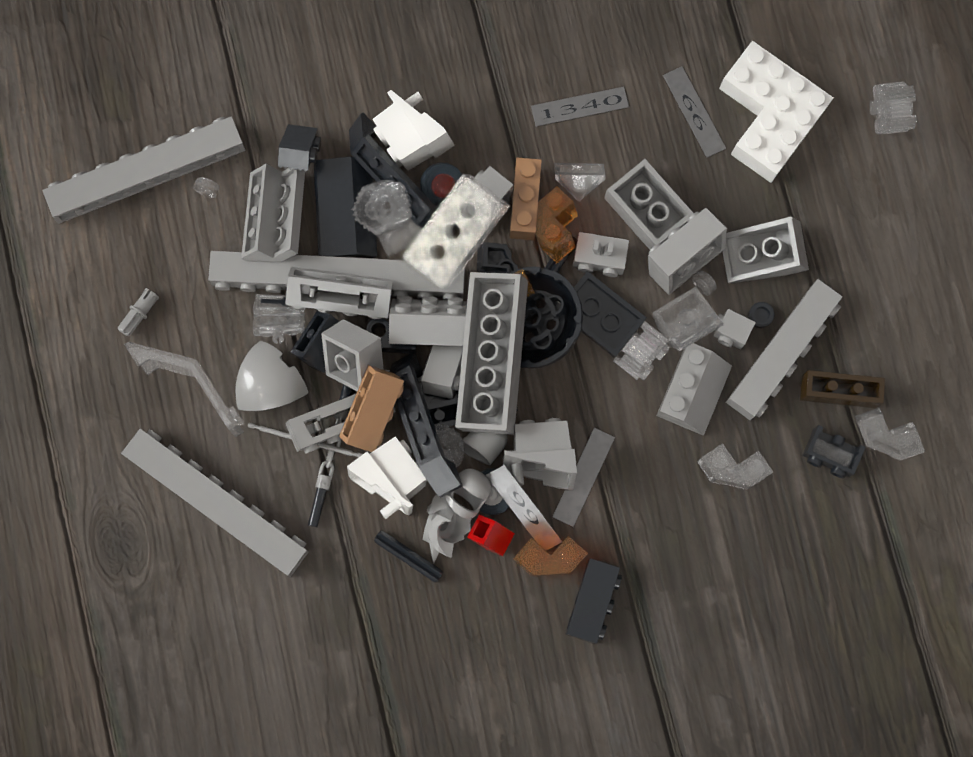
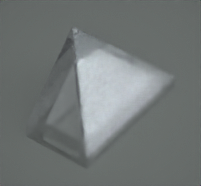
[554,163,605,201]

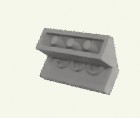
[241,164,305,262]

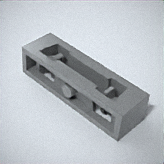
[285,267,393,319]
[285,394,396,454]

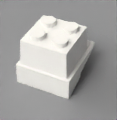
[373,90,455,171]
[347,437,427,519]

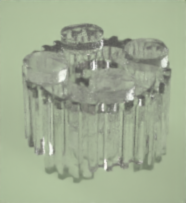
[870,82,917,134]
[352,180,412,235]
[613,321,670,381]

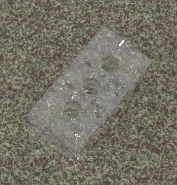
[402,174,510,289]

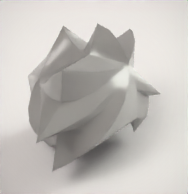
[423,494,472,564]

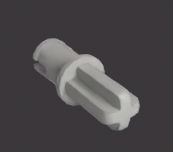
[118,288,159,336]

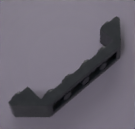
[349,112,463,237]
[390,352,463,498]

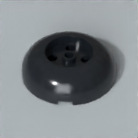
[509,267,583,369]

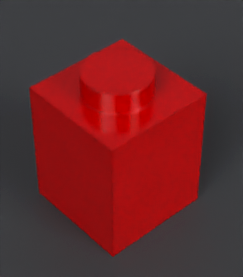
[467,515,515,557]

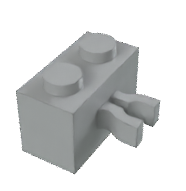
[573,232,629,277]

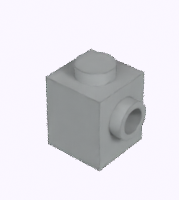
[713,309,756,350]

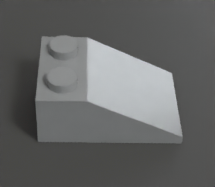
[723,216,809,283]

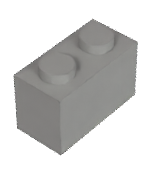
[421,345,463,399]

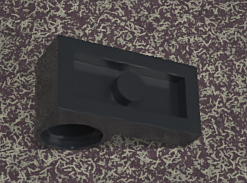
[366,318,417,354]

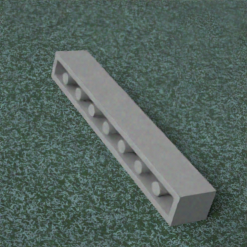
[42,116,246,224]
[121,429,309,577]

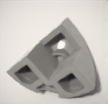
[235,341,308,411]

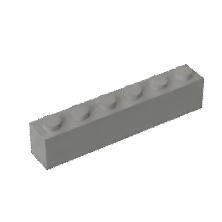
[726,279,842,420]

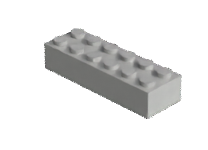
[455,272,528,435]

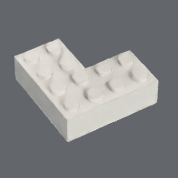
[719,41,834,183]

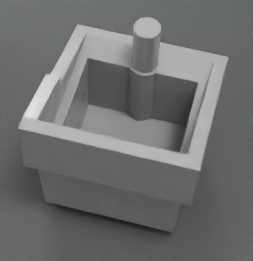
[503,418,577,490]

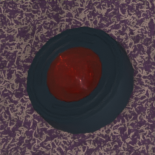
[420,162,465,206]

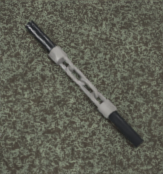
[308,384,352,528]

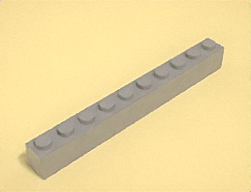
[208,251,465,301]

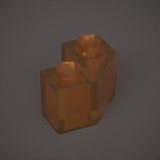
[536,186,578,263]
[513,536,588,577]

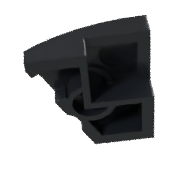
[477,242,519,274]

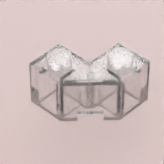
[855,408,925,461]
[697,443,773,490]

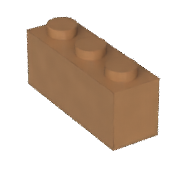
[509,158,541,240]
[339,365,404,452]

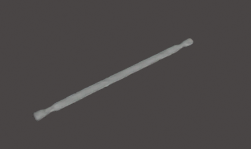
[248,422,363,458]

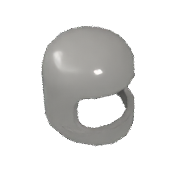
[459,432,507,465]
[445,469,491,519]

